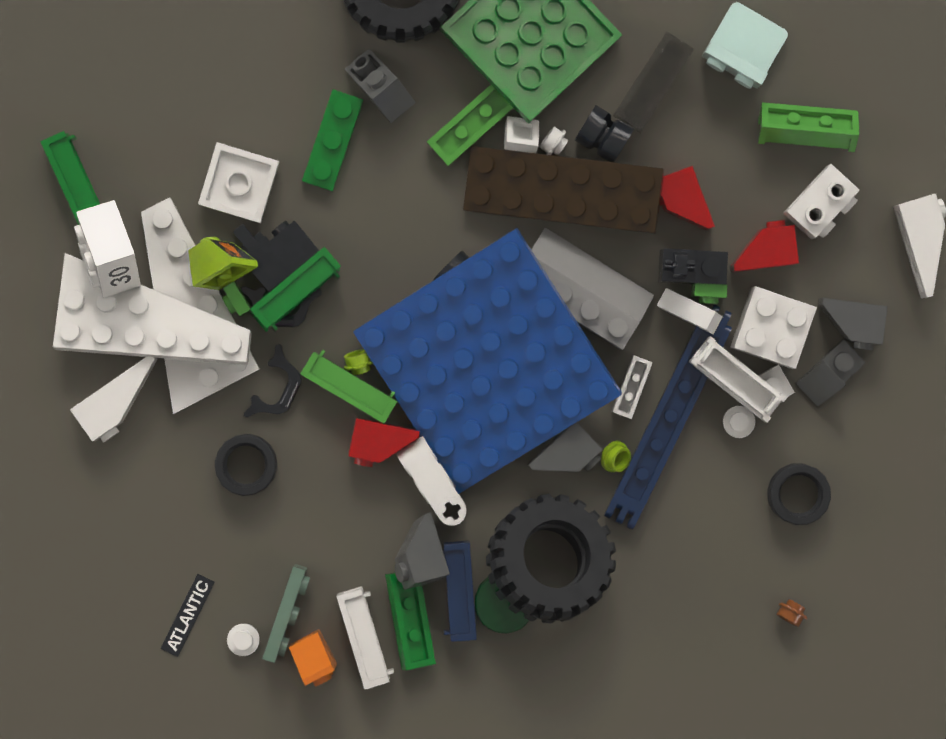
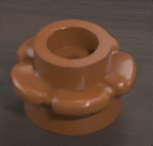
[776,599,807,627]

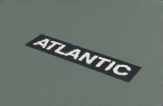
[160,574,215,657]

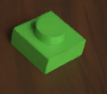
[222,282,251,317]
[691,283,727,304]

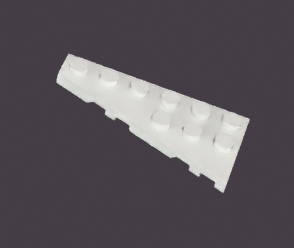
[141,197,260,414]
[53,253,252,365]

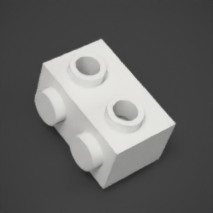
[783,164,859,239]

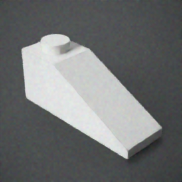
[893,193,946,298]
[70,357,158,443]

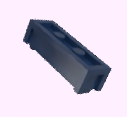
[442,540,477,642]

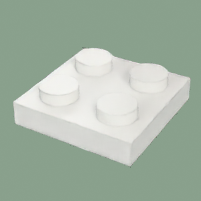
[198,142,280,224]

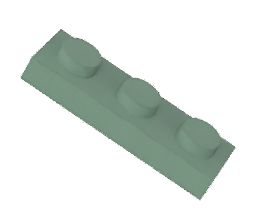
[262,564,310,663]

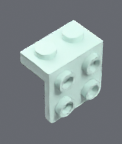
[702,2,788,89]

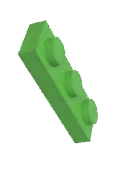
[427,85,514,167]

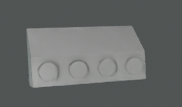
[531,228,654,350]

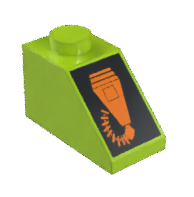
[188,237,258,290]

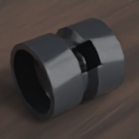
[575,105,635,163]

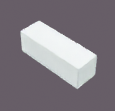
[657,288,723,335]
[611,355,653,419]

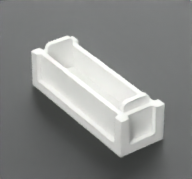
[689,336,788,423]
[336,586,394,689]

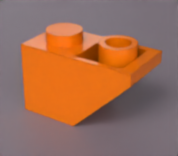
[289,629,337,687]

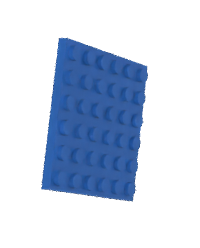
[353,228,622,494]

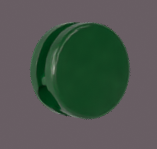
[475,577,530,634]

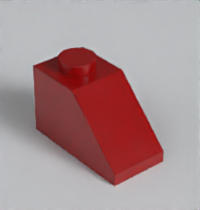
[660,166,715,230]
[730,220,799,272]
[348,417,420,467]

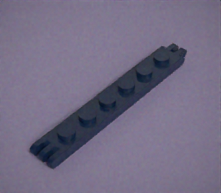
[604,304,732,530]

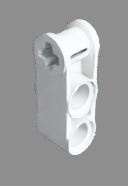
[396,436,466,526]

